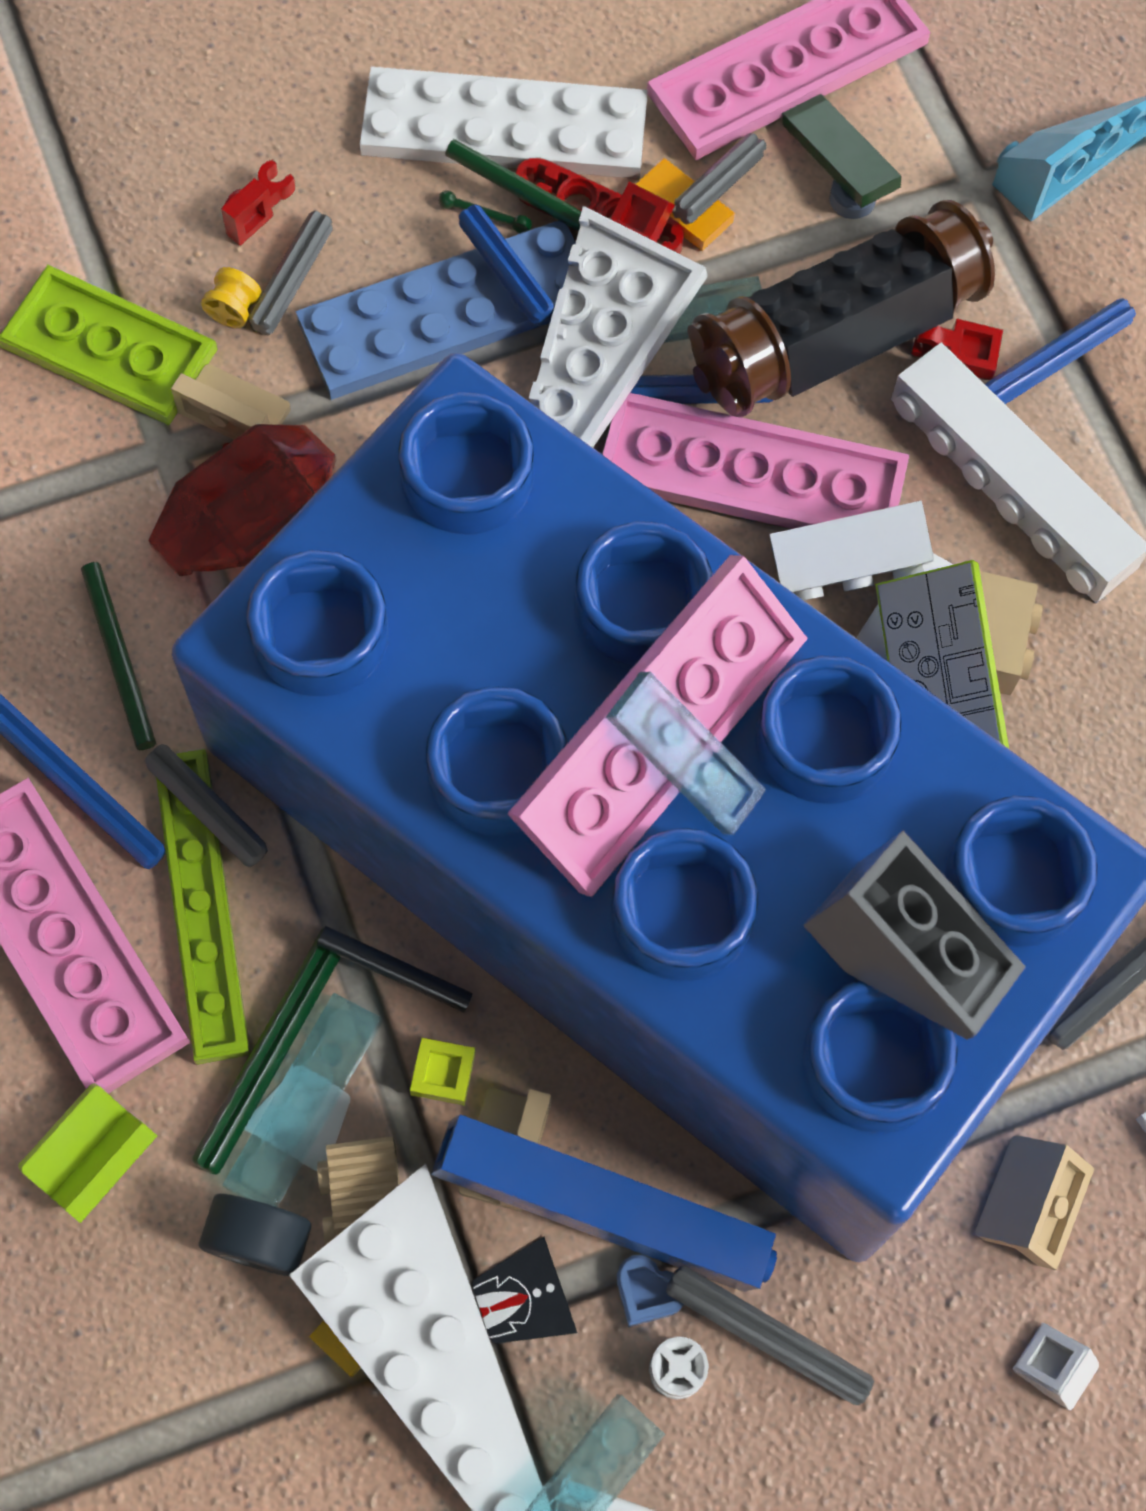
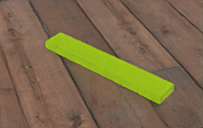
[156,749,250,1065]

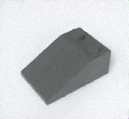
[803,831,1026,1040]

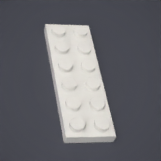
[360,67,648,179]

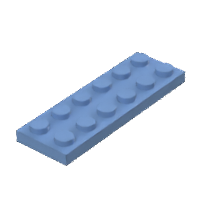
[296,220,576,400]

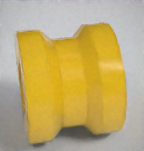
[201,267,262,328]

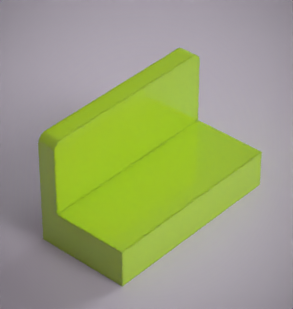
[18,1083,157,1223]

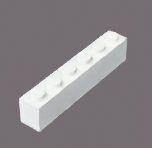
[891,342,1146,603]

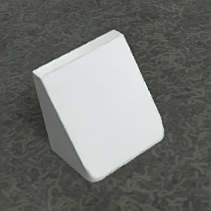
[1013,1322,1099,1410]

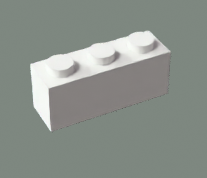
[769,500,934,601]

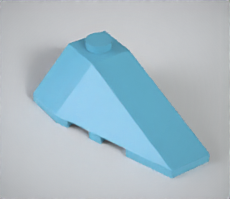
[992,96,1146,221]

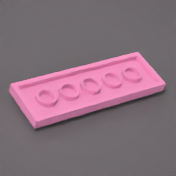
[647,0,931,160]
[603,393,909,529]
[507,555,808,897]
[0,778,191,1093]

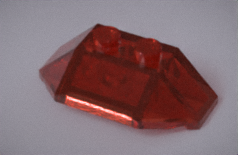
[148,424,337,577]

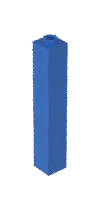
[431,1114,777,1291]

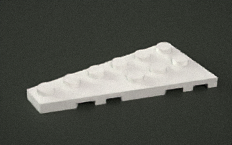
[529,206,708,447]
[290,1164,551,1511]

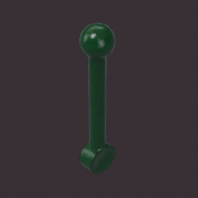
[438,190,533,234]

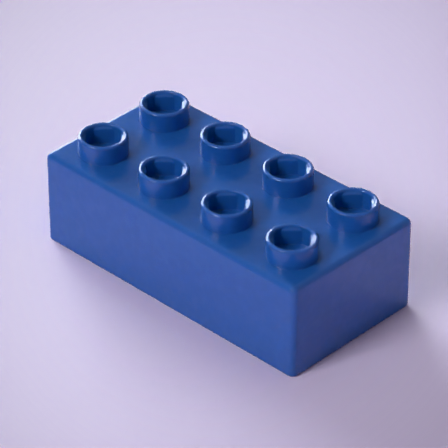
[171,353,1146,1262]

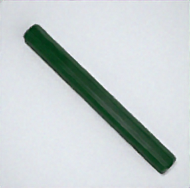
[192,928,341,1175]

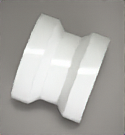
[649,1336,709,1400]

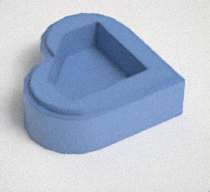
[616,1255,684,1328]

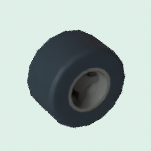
[199,1194,312,1276]

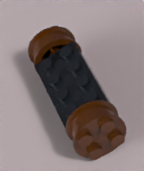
[687,199,995,417]

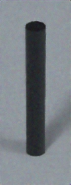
[316,925,473,1013]

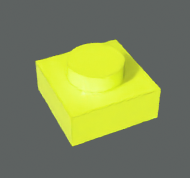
[410,1037,476,1106]

